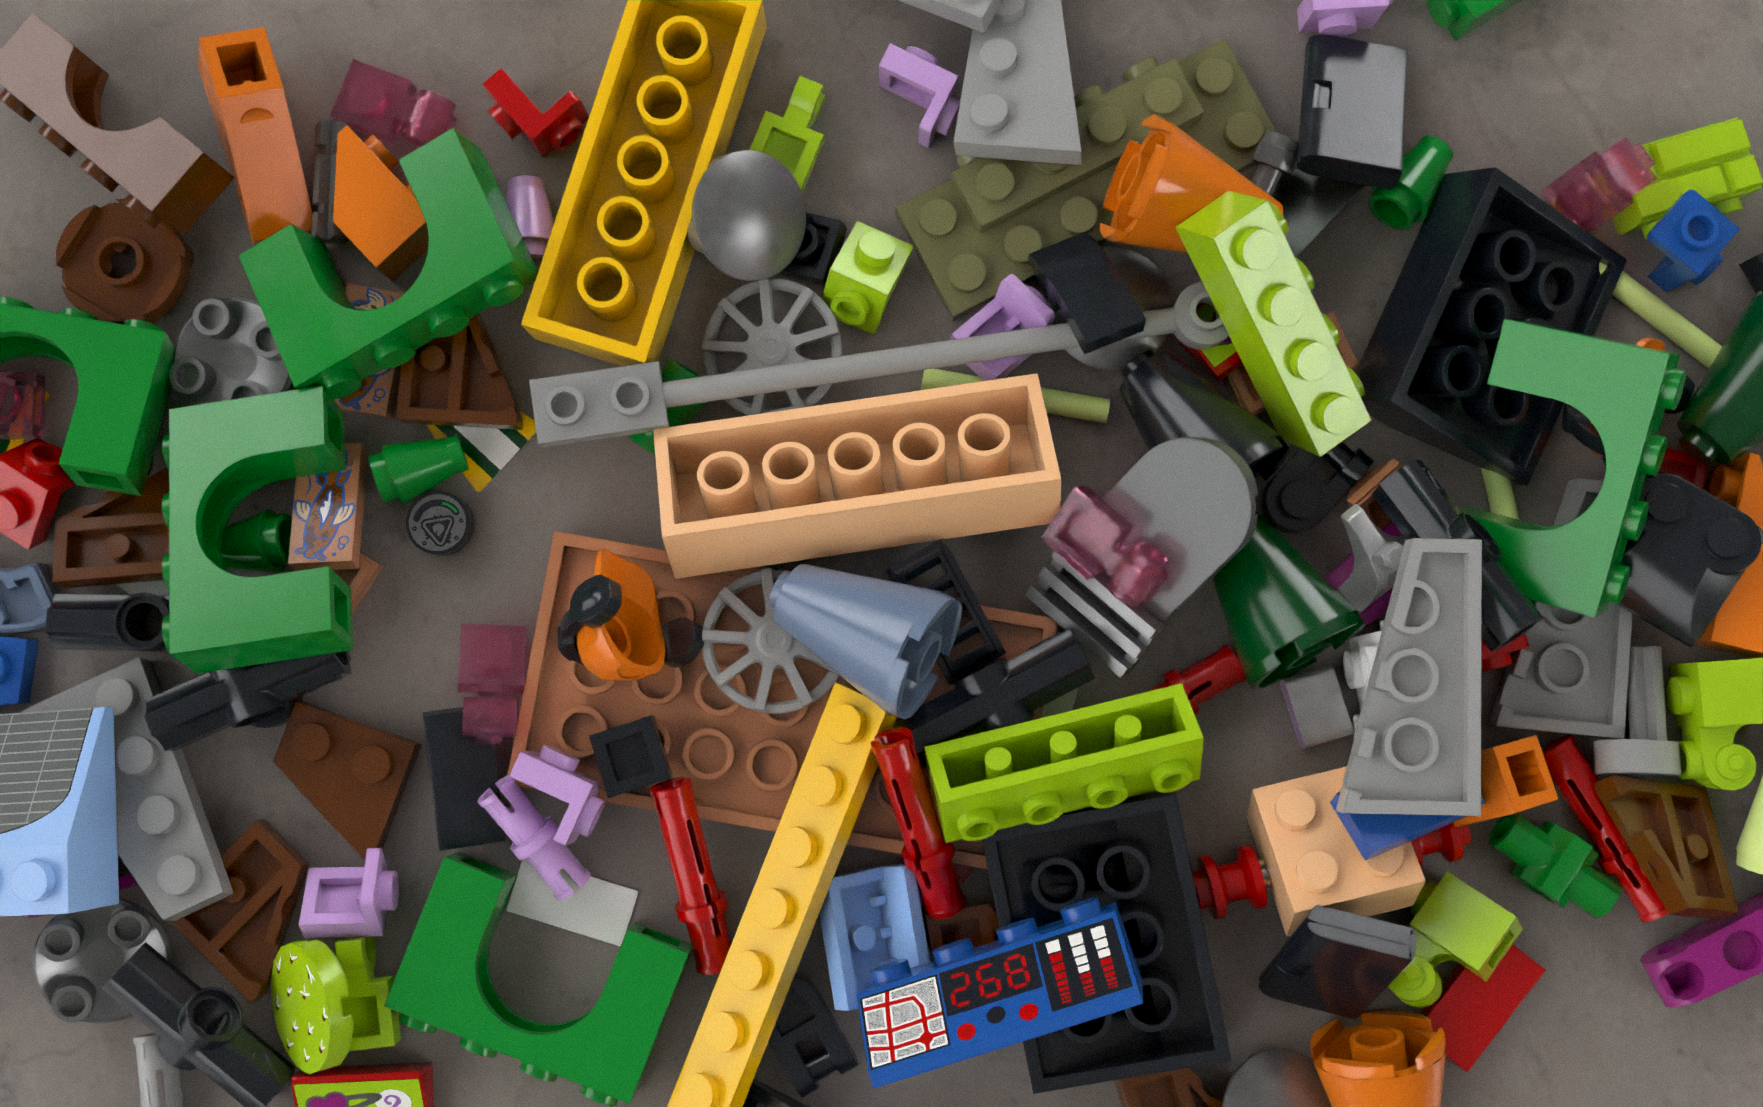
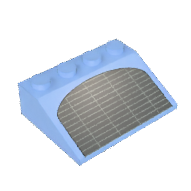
[0,707,119,916]

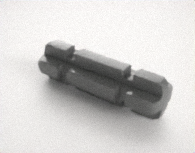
[311,120,353,244]

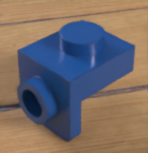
[1647,189,1740,293]

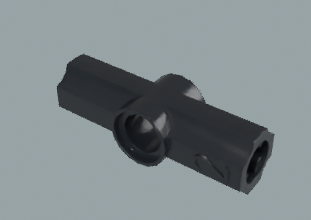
[1371,460,1544,652]
[46,592,170,653]
[896,629,1095,769]
[144,651,352,751]
[102,942,296,1107]

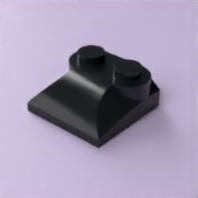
[1619,471,1763,648]

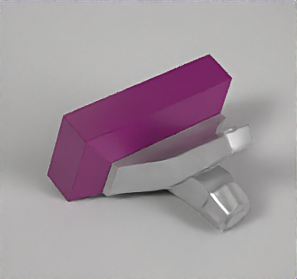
[1323,504,1406,636]

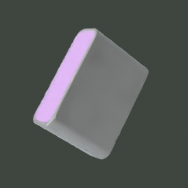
[1280,665,1354,749]

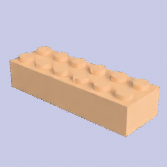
[653,373,1061,579]

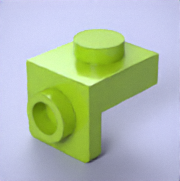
[822,221,914,334]

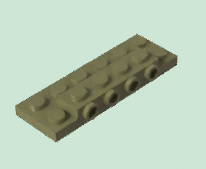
[895,38,1277,321]

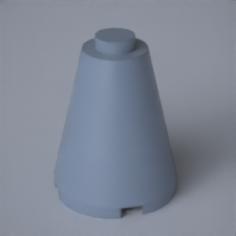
[769,564,962,719]

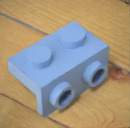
[819,864,933,1011]

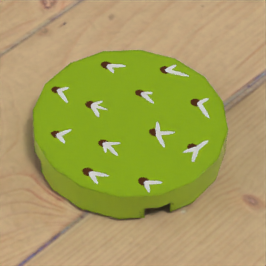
[270,939,354,1074]

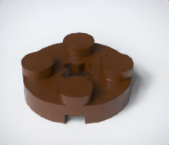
[56,199,194,325]

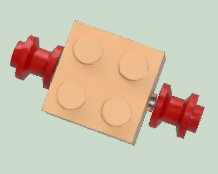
[1193,766,1471,937]

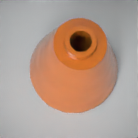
[1100,114,1288,253]
[1309,1010,1447,1107]

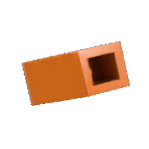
[333,125,429,282]
[1453,735,1558,827]

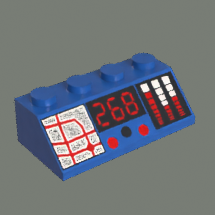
[857,897,1143,1089]

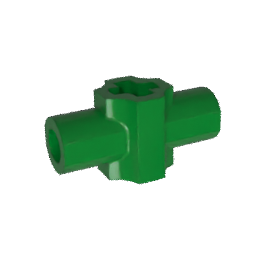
[1488,813,1621,918]

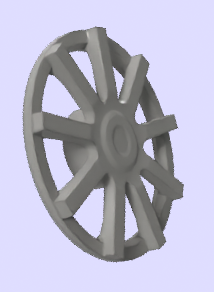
[701,278,843,415]
[702,568,839,714]

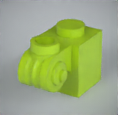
[1666,658,1763,791]
[1388,871,1523,1008]

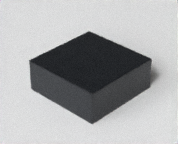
[589,715,674,798]

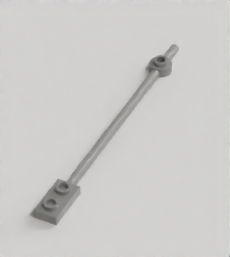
[529,282,1229,448]

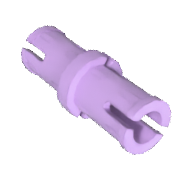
[477,775,591,901]

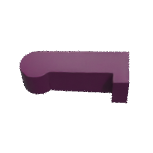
[1640,892,1763,1008]

